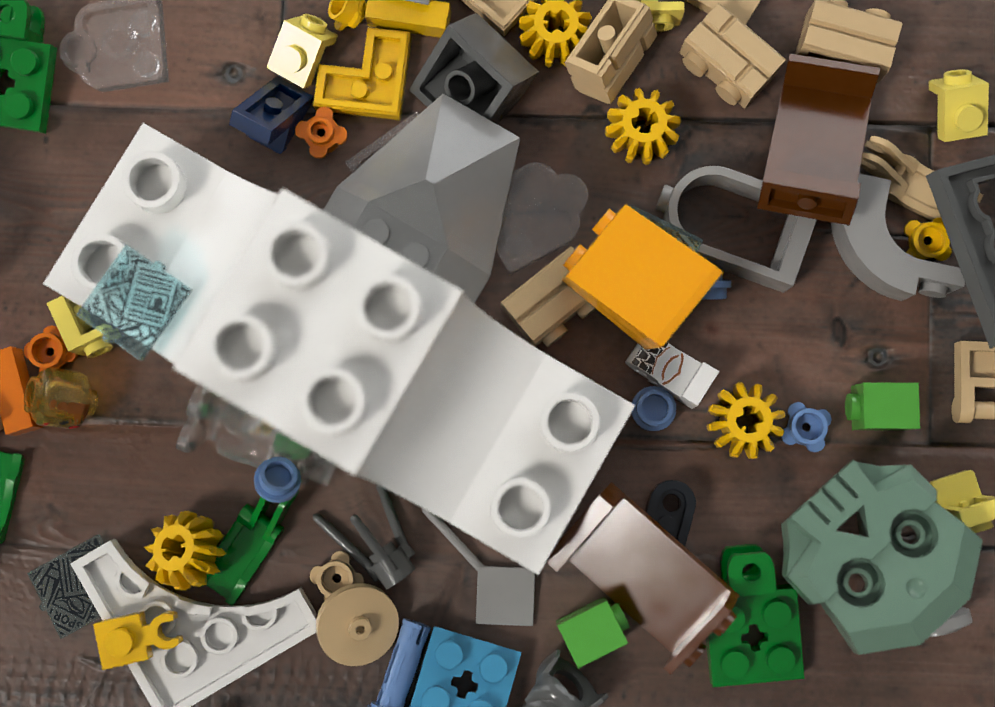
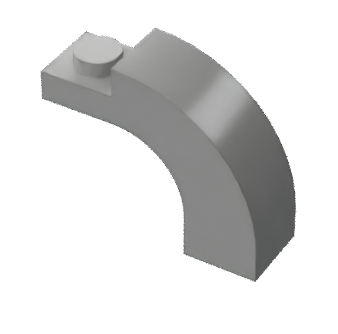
[830,173,965,301]

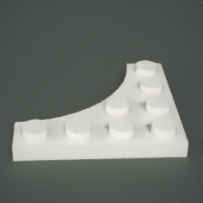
[71,539,317,707]

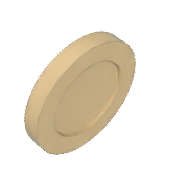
[316,583,399,666]

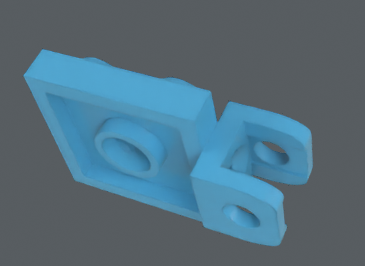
[410,626,522,707]

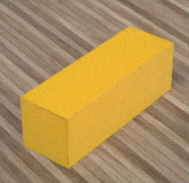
[365,0,451,38]

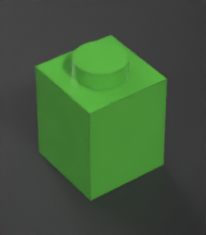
[845,383,920,431]
[556,597,630,668]

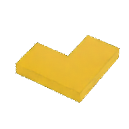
[313,27,412,120]

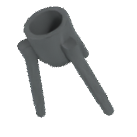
[313,485,416,589]

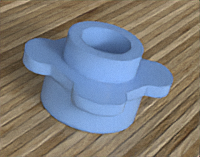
[781,402,832,452]

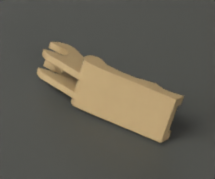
[860,136,983,221]

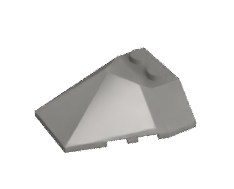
[323,94,520,304]

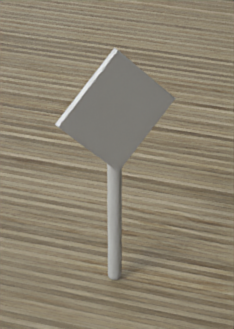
[422,508,535,626]

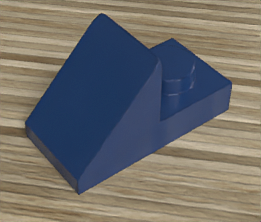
[229,76,314,154]

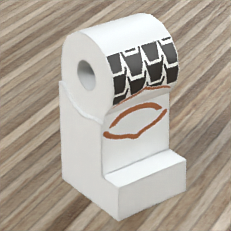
[625,342,719,409]

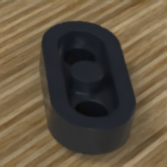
[645,480,696,547]

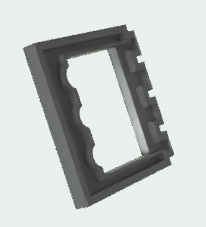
[926,155,995,349]

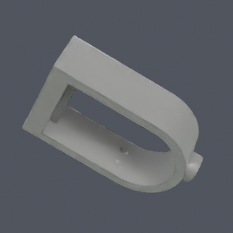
[655,166,817,293]

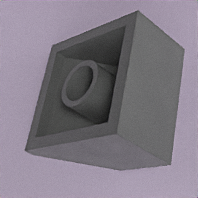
[409,13,539,124]

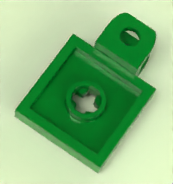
[0,0,58,134]
[706,544,805,687]

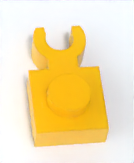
[93,611,183,670]

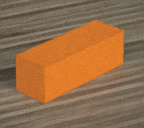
[0,346,43,436]

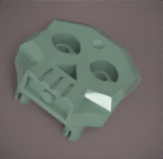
[781,460,983,655]

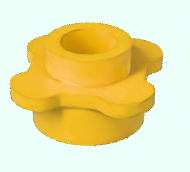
[328,0,367,31]
[904,217,952,261]

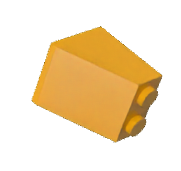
[562,204,723,350]

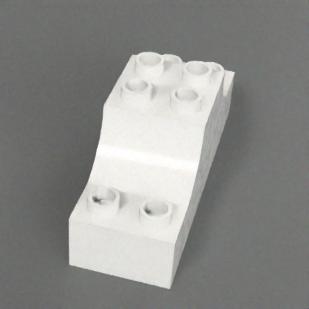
[43,123,635,575]

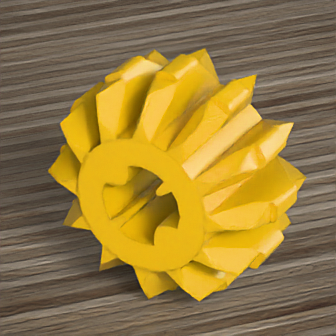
[519,0,592,68]
[605,87,681,165]
[707,382,785,459]
[144,511,227,590]

